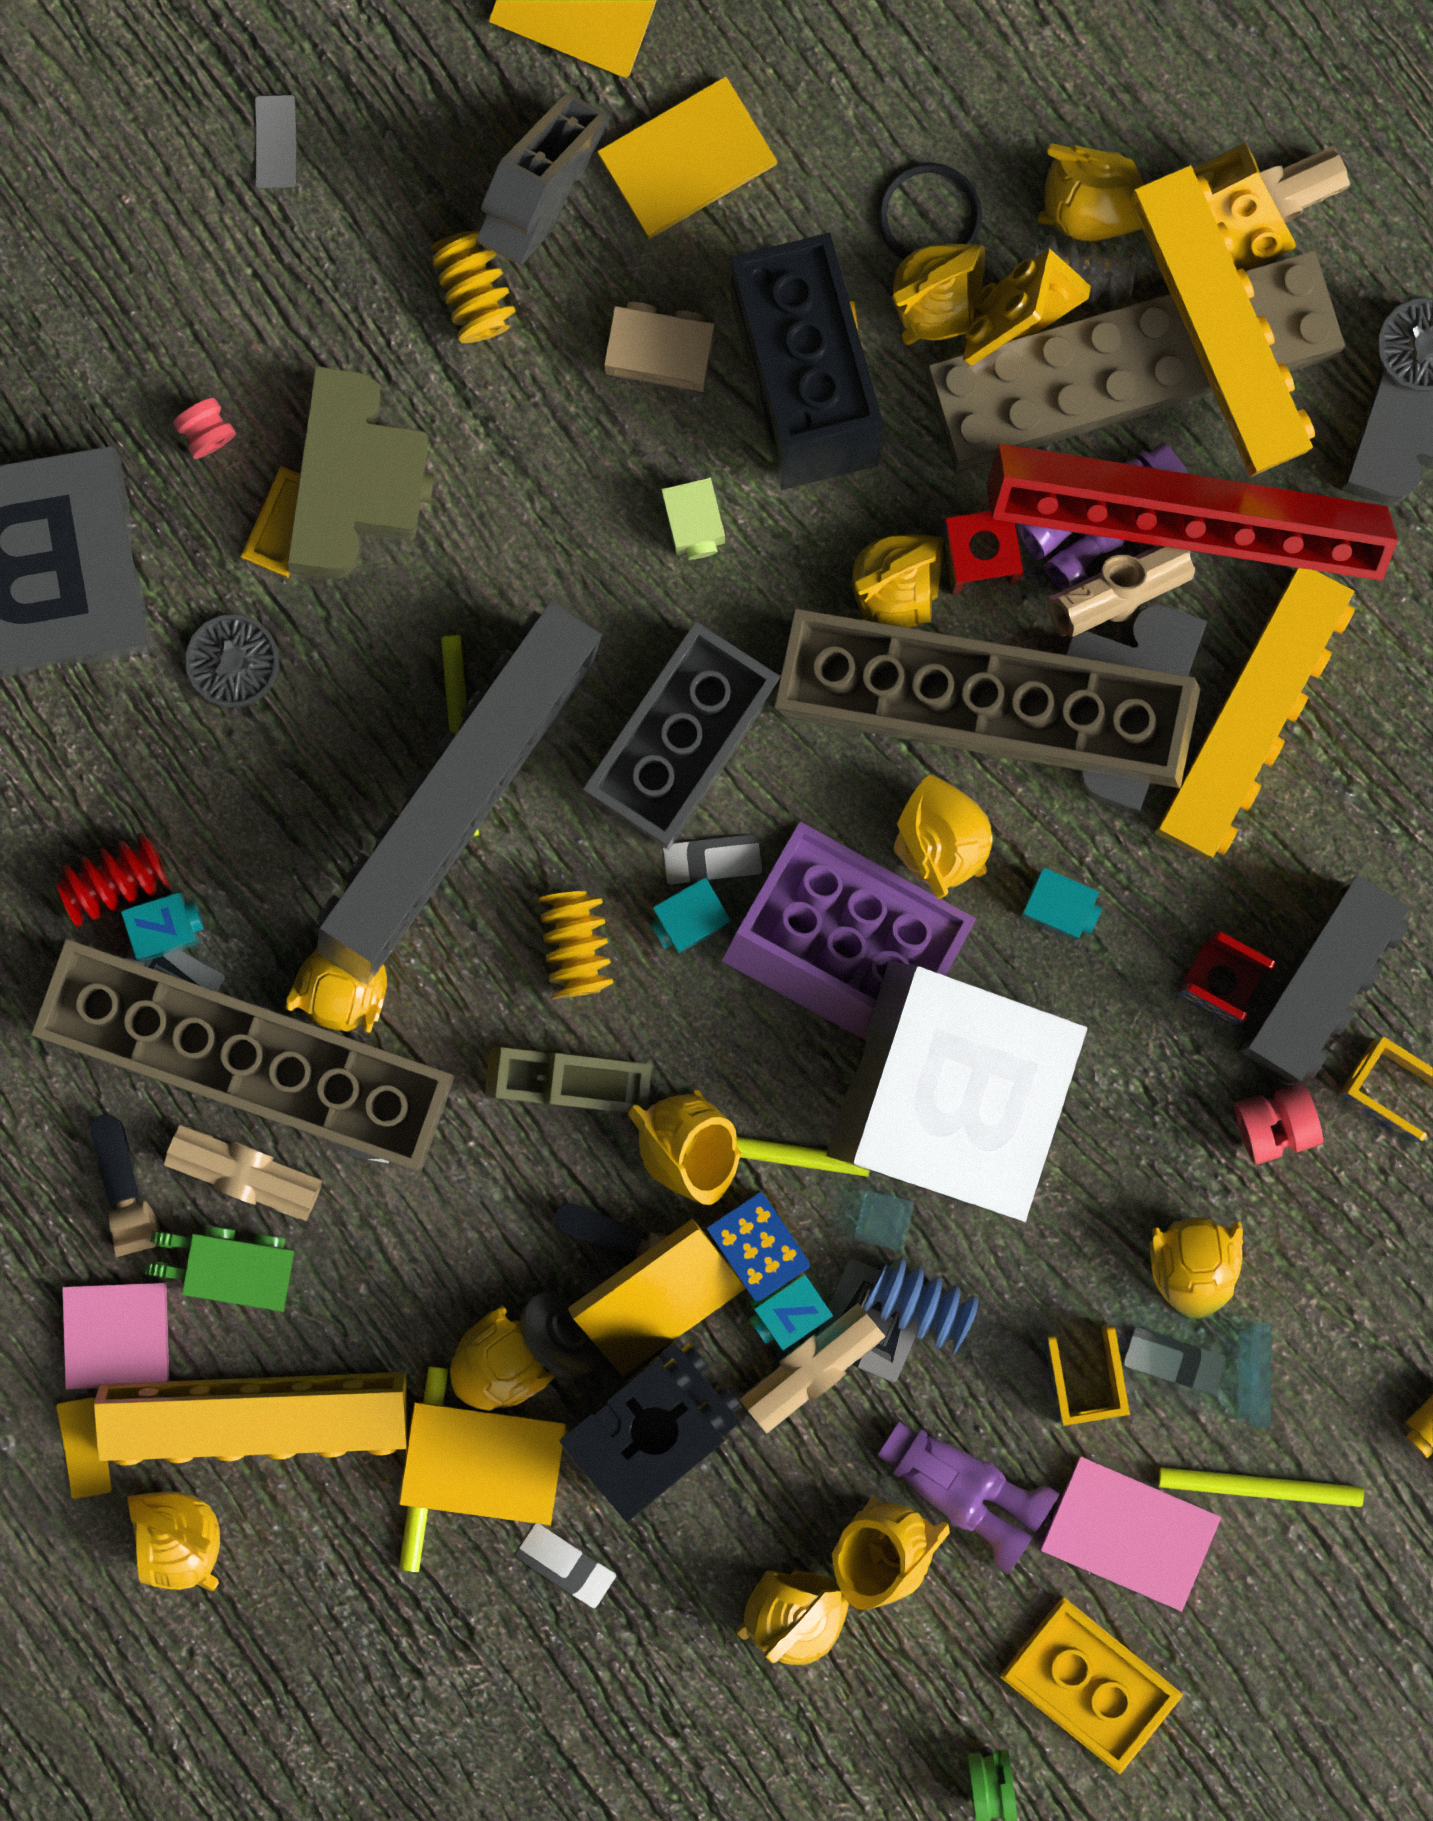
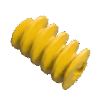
[430,231,516,343]
[538,891,613,999]

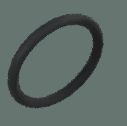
[877,162,982,260]

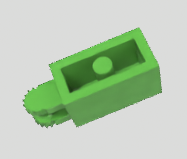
[145,1225,294,1312]

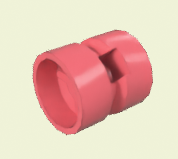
[1234,1082,1323,1165]

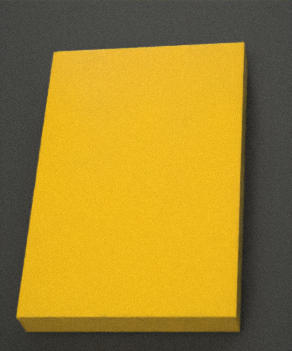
[489,0,657,78]
[597,77,777,240]
[568,1219,746,1377]
[398,1402,566,1526]
[999,1596,1184,1775]

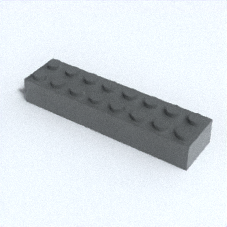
[315,601,602,986]

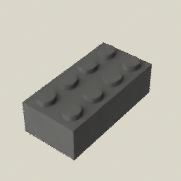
[583,621,781,851]
[1237,875,1410,1084]

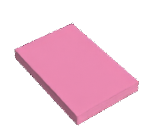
[1040,1456,1221,1612]

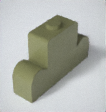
[288,366,434,579]

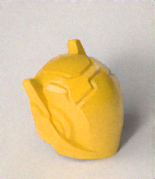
[1038,143,1144,241]
[892,243,985,345]
[852,534,944,628]
[894,775,992,899]
[285,947,387,1033]
[628,1090,741,1205]
[1149,1217,1243,1319]
[450,1305,556,1410]
[127,1492,220,1591]
[832,1497,950,1610]
[736,1570,849,1665]

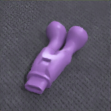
[1015,442,1187,591]
[877,1422,1060,1575]

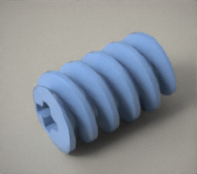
[862,1257,979,1357]

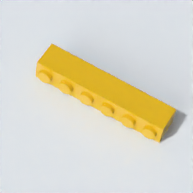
[1129,165,1315,477]
[1154,568,1356,862]
[94,1372,409,1465]

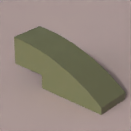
[484,1047,652,1113]

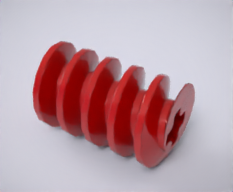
[57,832,171,927]

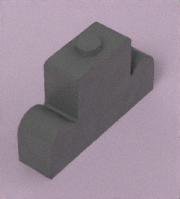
[476,92,611,266]
[1341,293,1433,505]
[1065,605,1207,815]

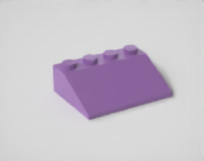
[722,822,976,1041]

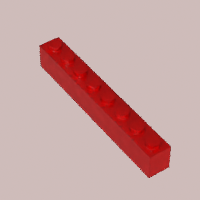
[986,443,1398,581]

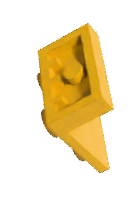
[1193,142,1296,271]
[963,248,1091,366]

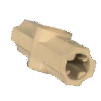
[1260,147,1350,223]
[1046,546,1195,637]
[164,1125,323,1221]
[739,1303,885,1433]

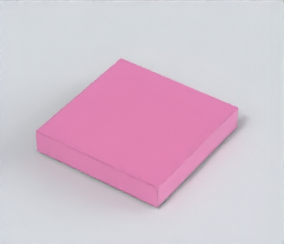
[63,1283,170,1389]

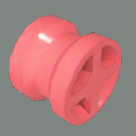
[173,398,236,459]

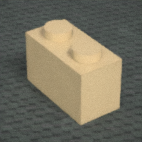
[604,302,714,392]

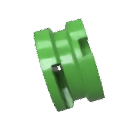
[967,1749,1017,1821]

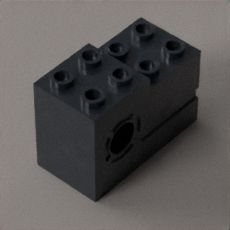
[731,232,883,490]
[559,1340,742,1523]

